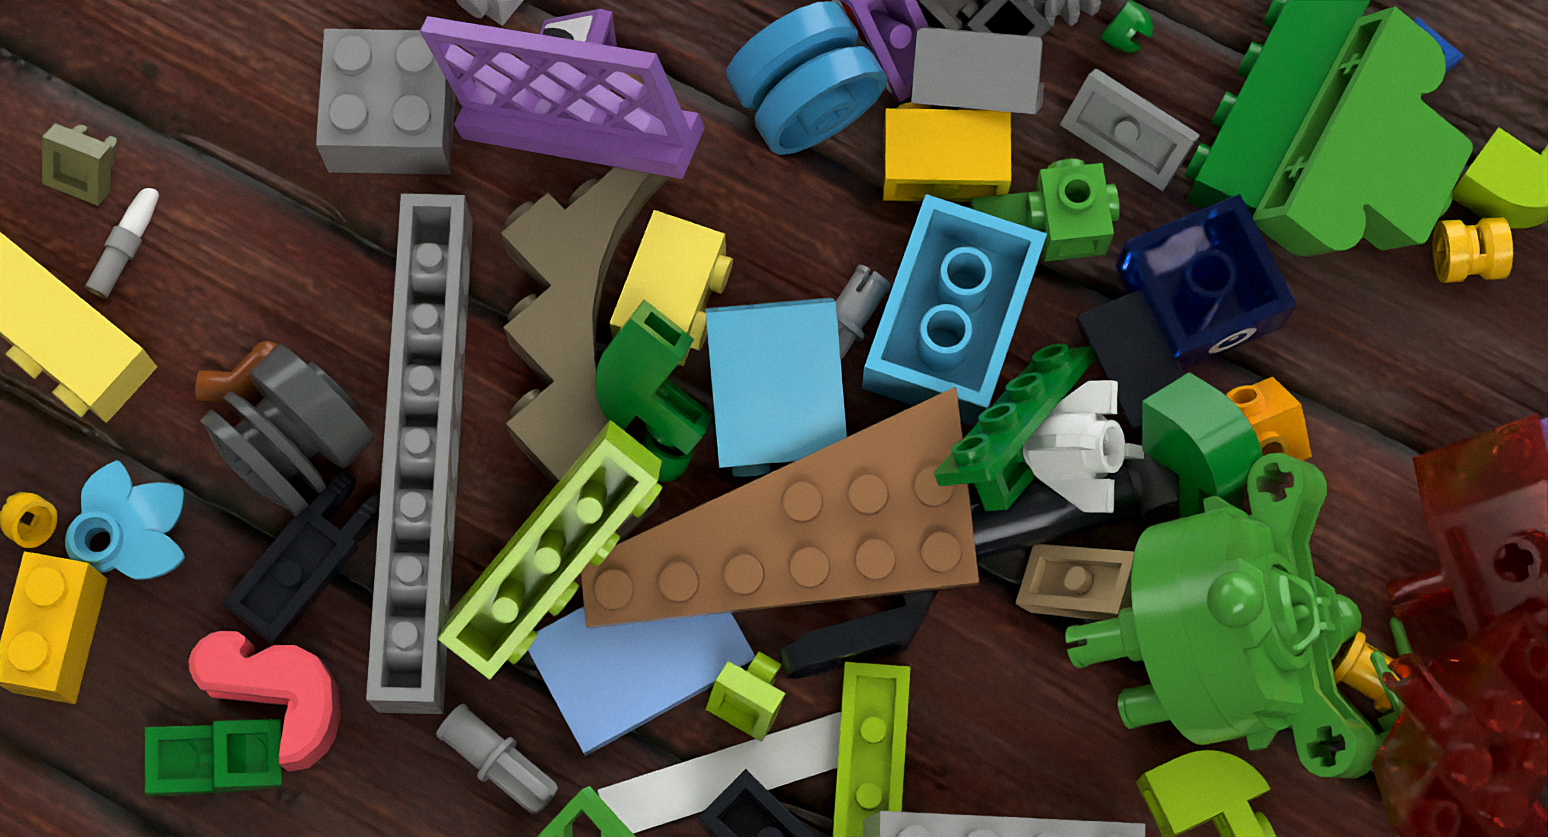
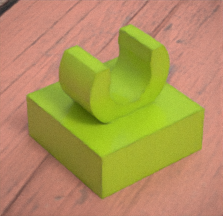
[705,652,786,742]

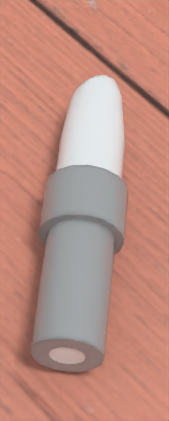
[84,188,159,299]

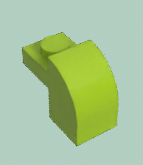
[1452,127,1548,229]
[1136,750,1276,837]

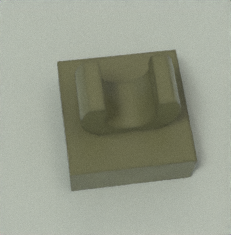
[42,123,117,206]

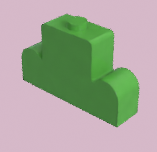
[1250,6,1473,257]

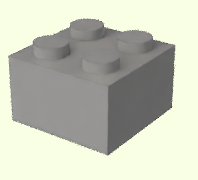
[316,29,455,175]

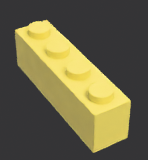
[0,232,157,423]

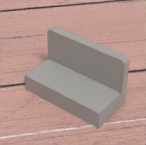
[911,27,1044,114]

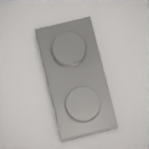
[1060,69,1200,191]

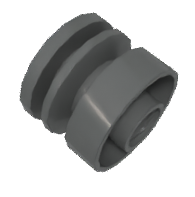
[199,343,375,516]

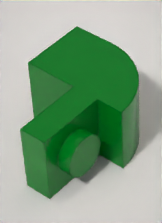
[595,300,714,455]
[1142,372,1263,519]

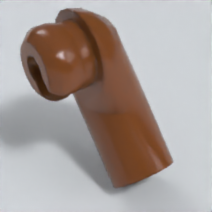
[195,341,278,404]

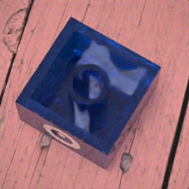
[1115,194,1297,371]

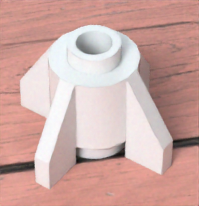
[1023,380,1144,513]

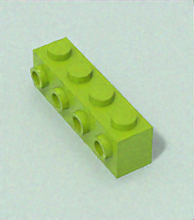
[437,420,662,680]

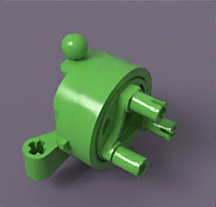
[1065,453,1378,779]

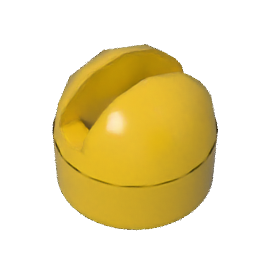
[0,492,57,548]

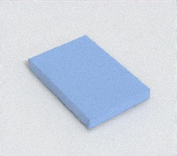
[528,606,755,756]

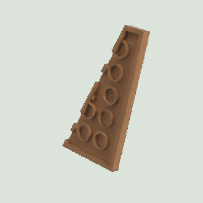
[581,387,980,629]

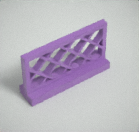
[420,16,705,179]

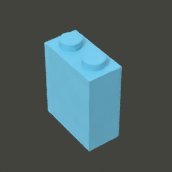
[705,298,847,476]

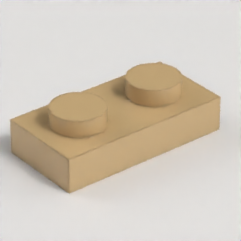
[1015,544,1134,620]

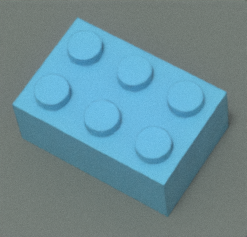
[862,194,1047,426]

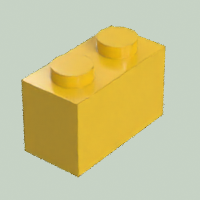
[883,102,1011,202]
[0,551,108,704]

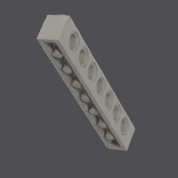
[366,194,473,714]

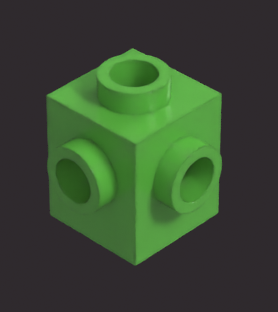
[1026,159,1119,261]

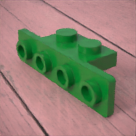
[933,343,1096,512]

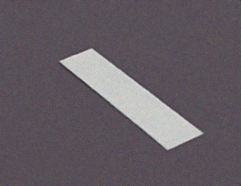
[598,712,841,833]

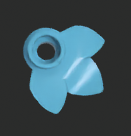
[65,460,185,580]

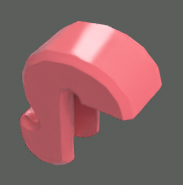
[189,631,341,772]

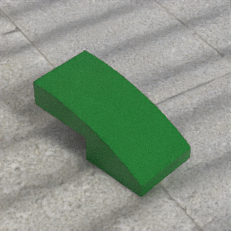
[145,719,282,797]

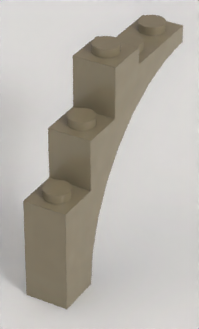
[501,167,670,545]

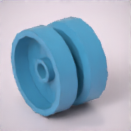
[726,1,887,155]

